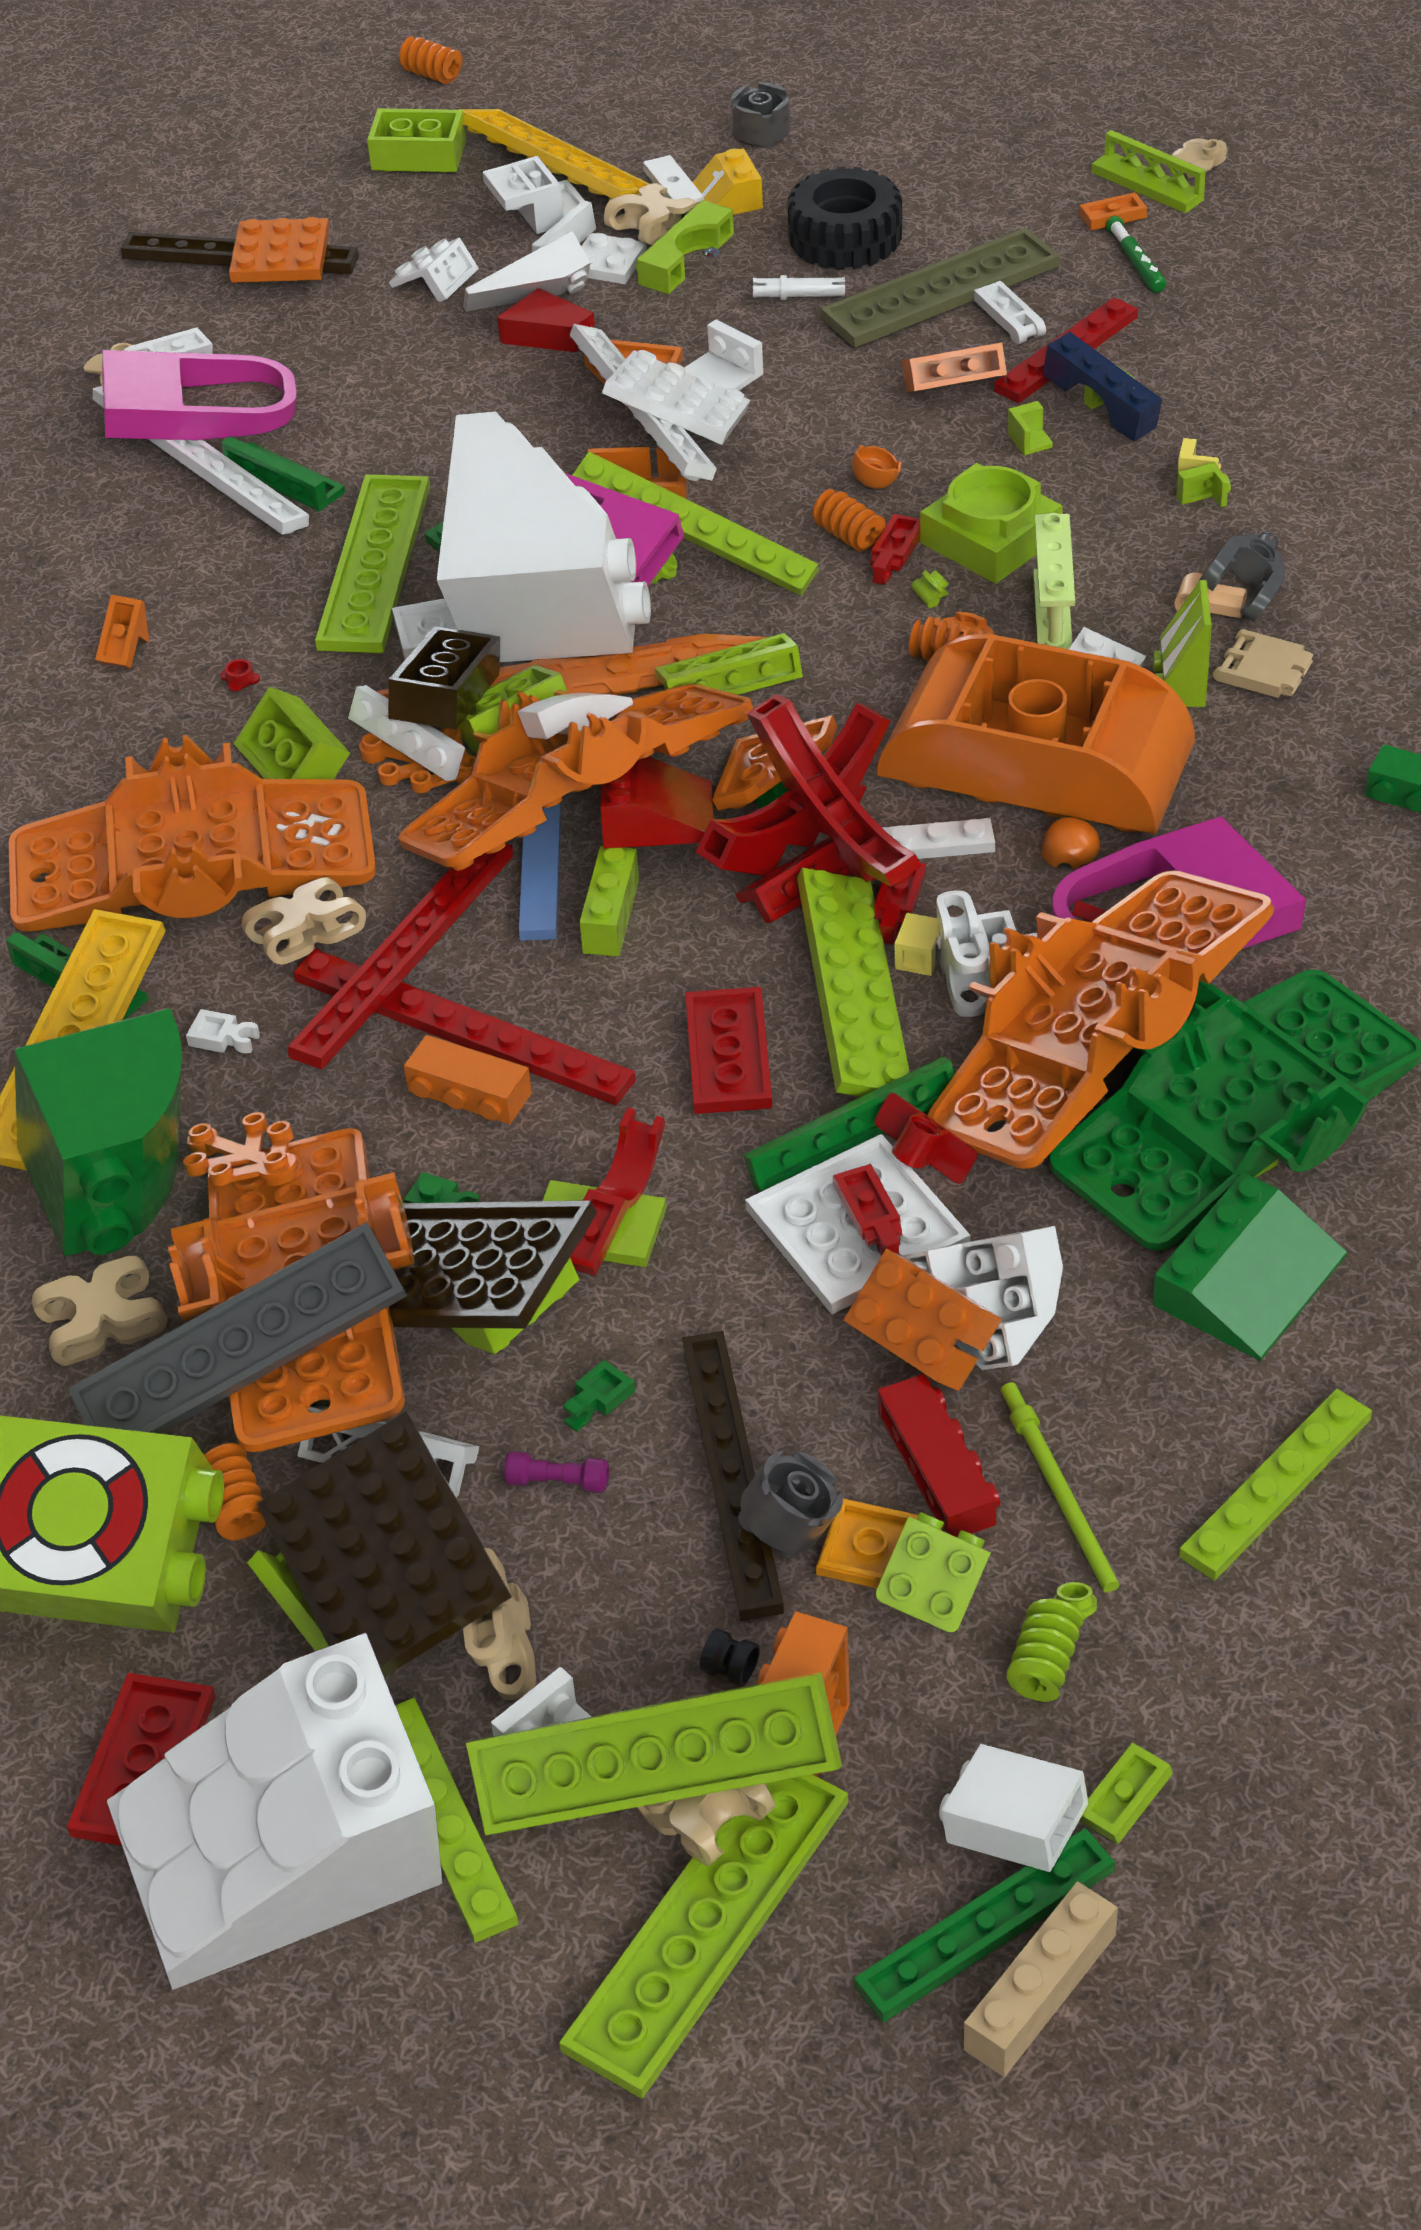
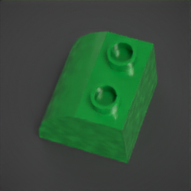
[14,1008,182,1257]

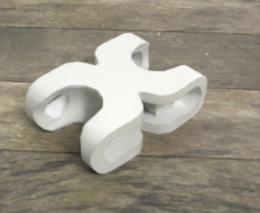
[936,891,989,1017]

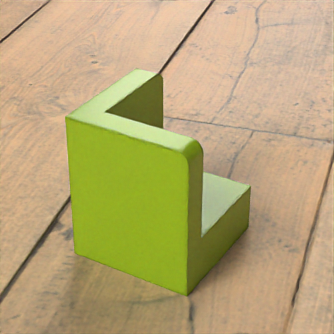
[1008,401,1053,455]

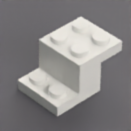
[483,156,585,234]

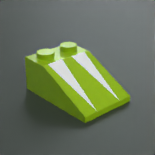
[1153,580,1212,707]

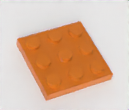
[229,217,330,283]

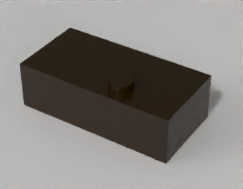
[388,626,500,730]

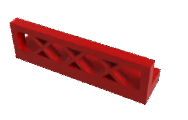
[735,836,851,923]

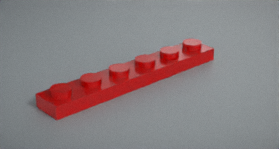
[994,297,1138,404]

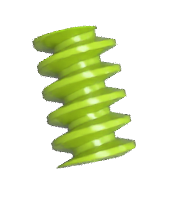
[1006,1599,1084,1702]

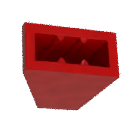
[497,288,595,352]

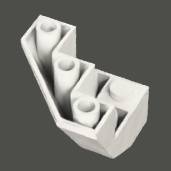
[901,1226,1063,1370]

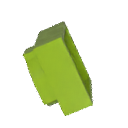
[920,463,1063,584]

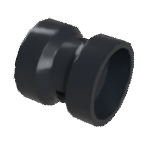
[700,1628,760,1686]

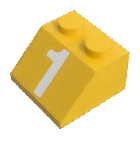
[692,148,763,215]

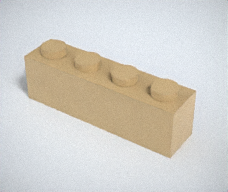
[964,1881,1118,2077]

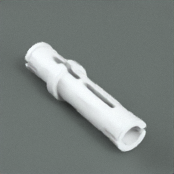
[753,275,845,300]

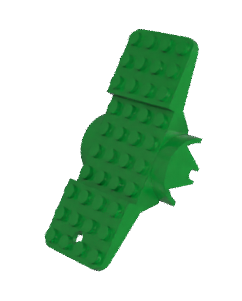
[1049,970,1421,1251]

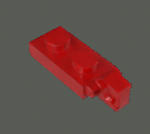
[870,514,920,585]
[874,863,926,944]
[833,1164,903,1256]

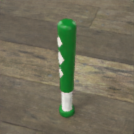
[1105,216,1167,293]

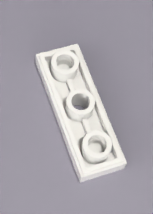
[643,155,704,214]
[532,201,596,252]

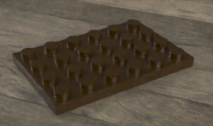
[389,1201,597,1329]
[257,1411,512,1677]

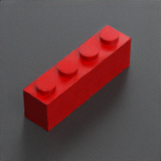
[878,1374,1000,1537]

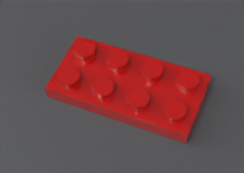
[685,987,772,1114]
[67,1672,216,1846]

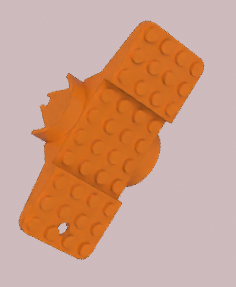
[398,684,754,870]
[8,735,376,932]
[927,871,1274,1169]
[168,1128,414,1452]

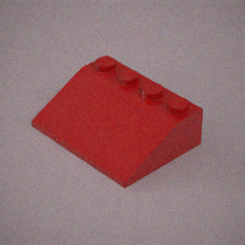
[600,756,714,849]

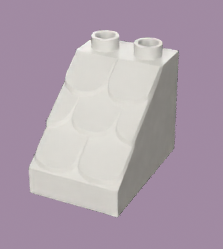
[437,412,651,662]
[107,1633,443,1990]

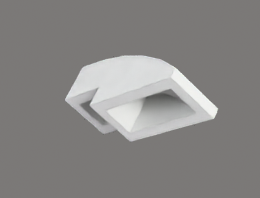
[517,693,633,739]

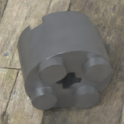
[731,83,790,148]
[738,1451,843,1558]

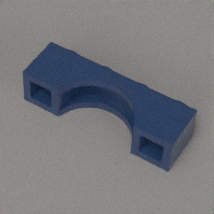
[1043,332,1162,441]

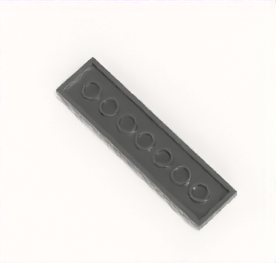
[68,1222,407,1434]

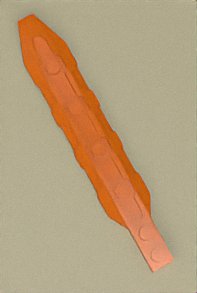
[376,633,767,699]

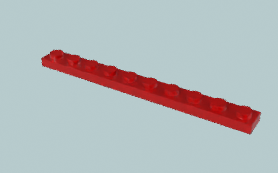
[288,843,513,1070]
[293,949,636,1106]

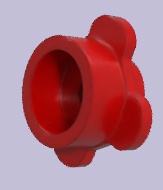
[220,659,260,691]

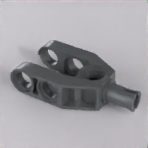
[1199,531,1286,622]

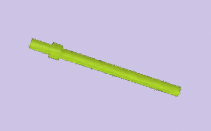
[1000,1382,1120,1593]

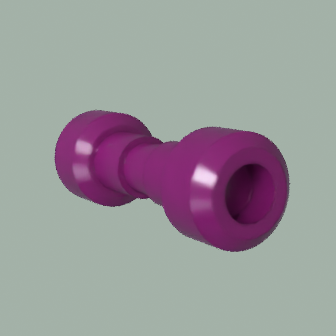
[503,1451,609,1493]

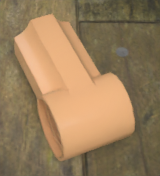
[1174,573,1247,619]

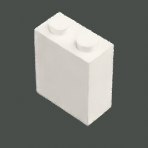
[939,1744,1089,1872]

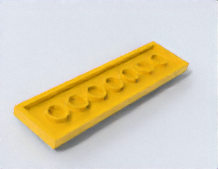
[459,109,649,201]
[0,909,166,1171]

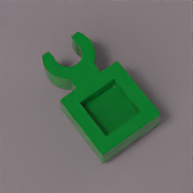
[404,1172,480,1203]

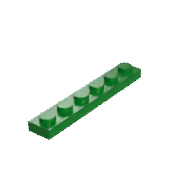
[743,1057,955,1193]
[854,1828,1115,2023]

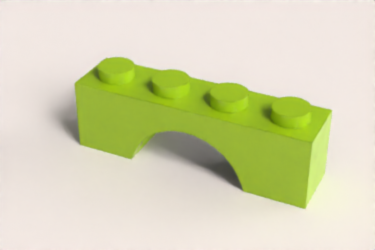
[636,200,734,294]

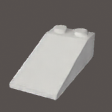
[463,231,591,311]

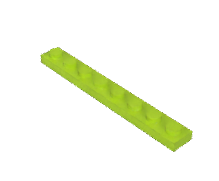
[572,451,819,596]

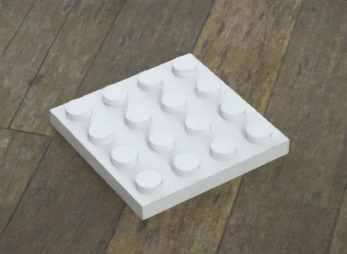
[602,350,751,445]
[745,1134,970,1314]

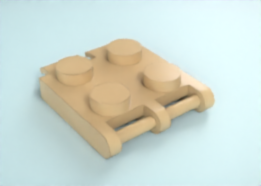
[1213,629,1313,698]

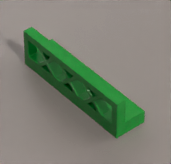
[221,436,346,512]
[6,931,149,1020]

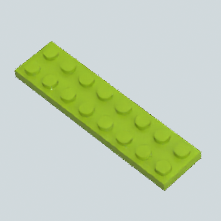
[315,474,430,653]
[797,867,910,1097]
[466,1672,842,1835]
[559,1774,849,2099]

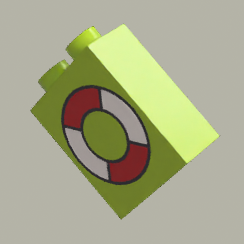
[0,1415,224,1633]

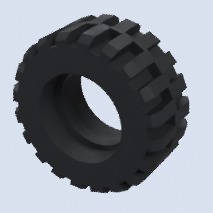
[787,167,903,270]

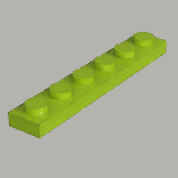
[1179,1389,1372,1581]
[395,1697,519,1943]

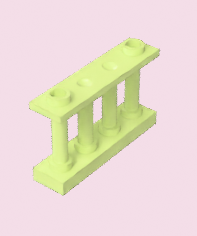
[1033,513,1075,649]

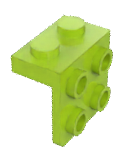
[876,1512,991,1632]

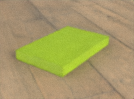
[543,1180,667,1267]

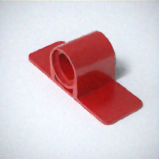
[875,1093,978,1184]

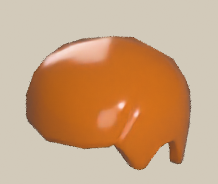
[851,445,902,490]
[1040,817,1100,869]

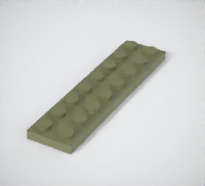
[821,228,1060,348]

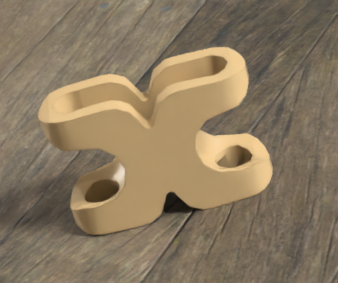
[604,183,700,245]
[242,877,366,965]
[32,1256,168,1366]
[463,1548,536,1700]
[637,1783,776,1866]

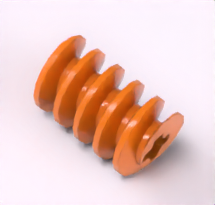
[399,36,463,84]
[812,489,886,552]
[909,616,986,661]
[204,1443,267,1541]

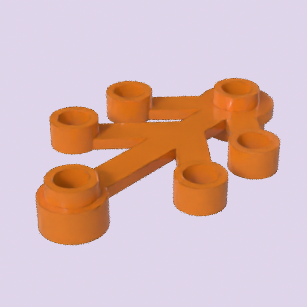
[359,727,476,793]
[183,1112,298,1186]

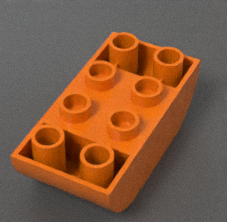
[877,634,1195,835]

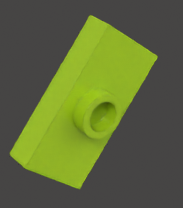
[1080,1742,1173,1845]

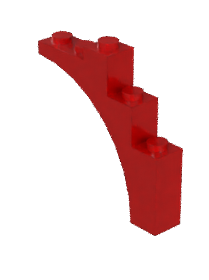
[746,694,921,886]
[696,703,891,875]

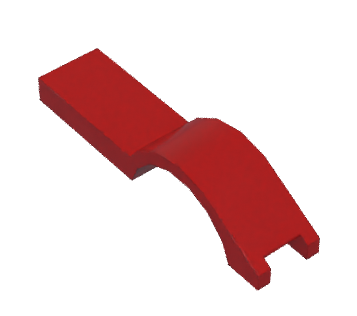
[570,1107,665,1277]

